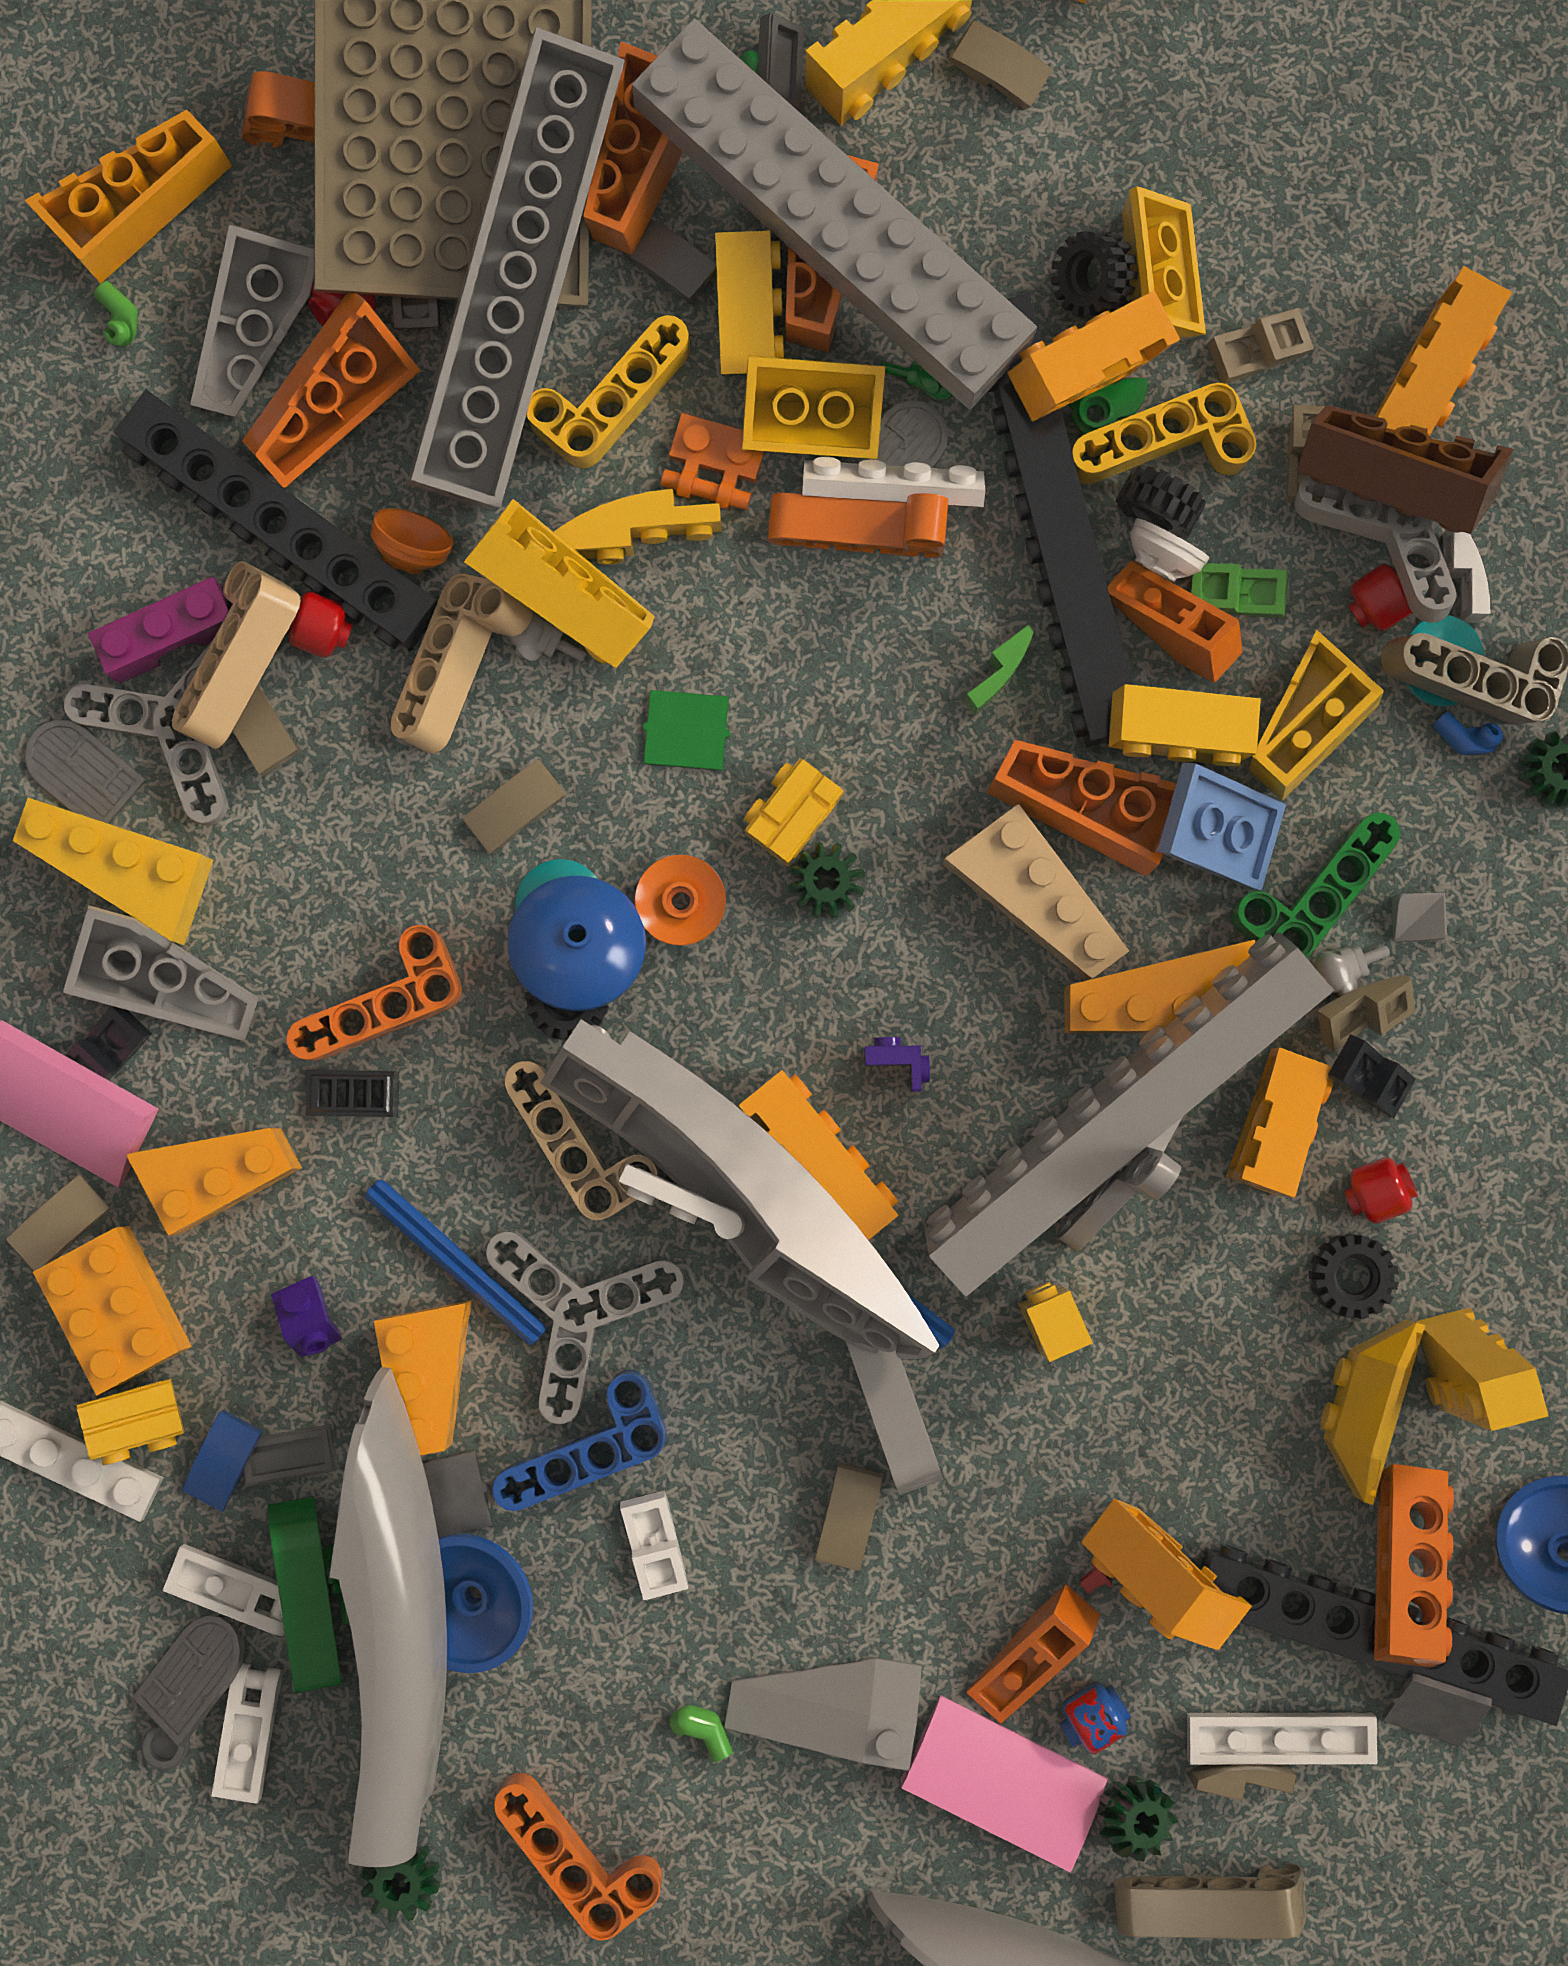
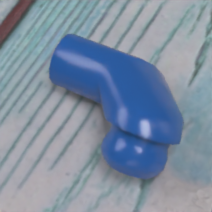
[1431,710,1503,755]

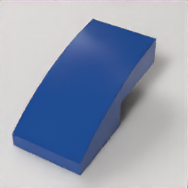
[182,1410,264,1512]

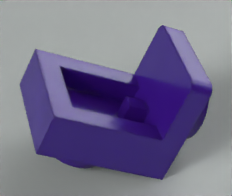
[864,1037,930,1093]
[271,1275,342,1357]

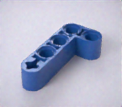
[492,1370,667,1511]

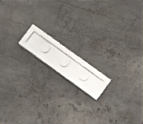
[802,457,985,507]
[0,1401,164,1522]
[1187,1712,1377,1765]

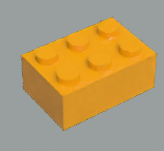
[33,1226,192,1396]

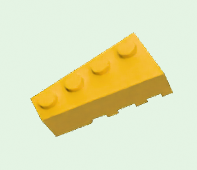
[805,0,972,126]
[464,499,655,668]
[13,798,214,945]
[1416,1308,1549,1431]

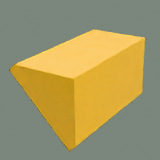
[1122,186,1206,338]
[742,356,885,459]

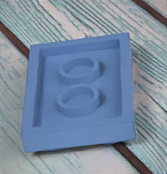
[1157,762,1286,891]

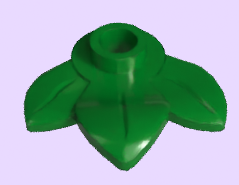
[1068,377,1148,435]

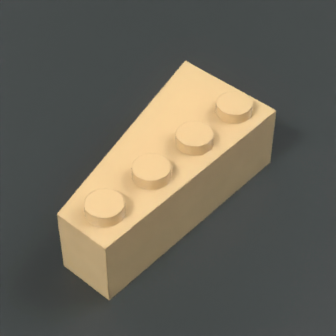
[942,804,1129,981]

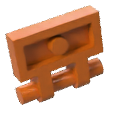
[661,413,765,510]

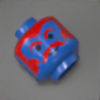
[1059,1682,1132,1754]

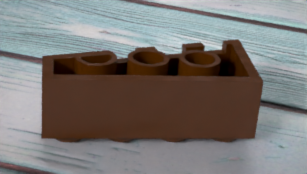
[1297,405,1514,535]

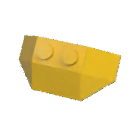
[1320,1320,1426,1505]

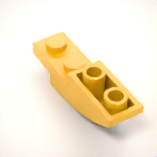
[554,489,722,565]

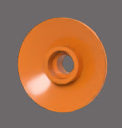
[635,855,726,946]

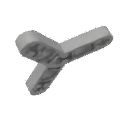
[1294,476,1457,623]
[64,642,228,826]
[1057,1118,1182,1252]
[486,1231,684,1424]

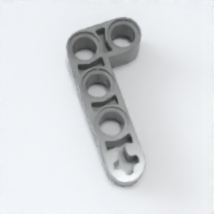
[846,1341,943,1495]

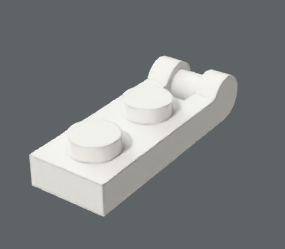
[619,1164,746,1239]
[163,1544,286,1636]
[211,1663,283,1804]

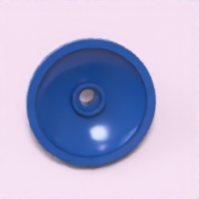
[507,876,646,1011]
[1496,1476,1568,1615]
[438,1534,533,1673]

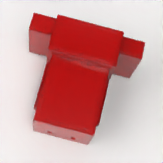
[1079,1562,1112,1594]

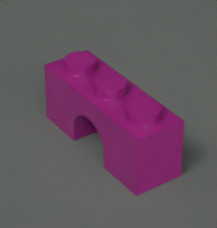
[88,576,232,684]

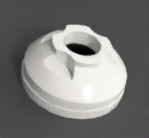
[1130,518,1209,582]

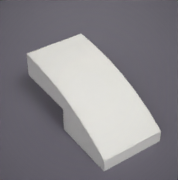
[1443,530,1491,623]
[620,1490,688,1600]

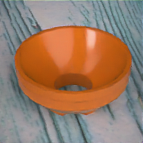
[370,508,454,574]

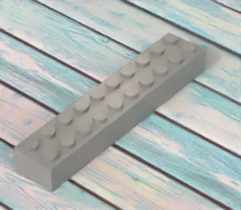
[632,18,1037,410]
[407,27,625,512]
[924,932,1334,1297]

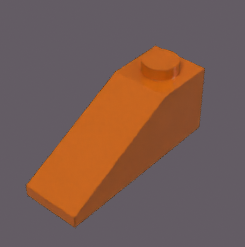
[1107,560,1243,683]
[966,1584,1101,1724]

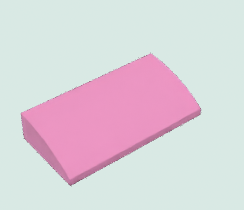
[0,1020,159,1188]
[900,1695,1108,1873]

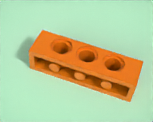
[1374,1464,1454,1668]

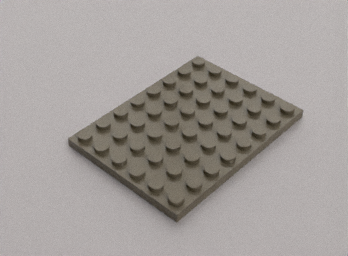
[314,0,592,308]

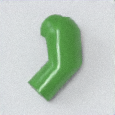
[94,281,138,347]
[670,1705,733,1762]

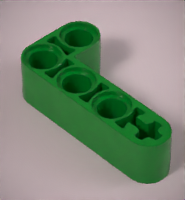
[1231,812,1400,957]
[268,1496,342,1694]

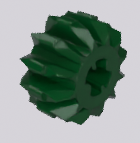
[1517,731,1568,809]
[788,842,865,920]
[1095,1775,1179,1862]
[360,1846,440,1923]

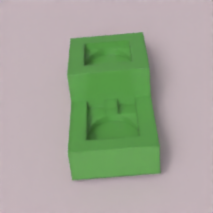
[1191,563,1289,618]
[964,625,1034,715]

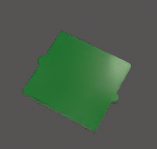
[643,690,730,771]

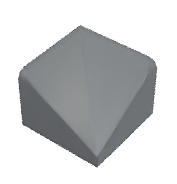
[1391,893,1447,942]

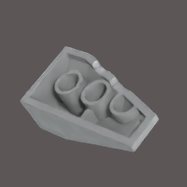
[190,224,314,417]
[63,905,258,1041]
[724,1657,922,1771]

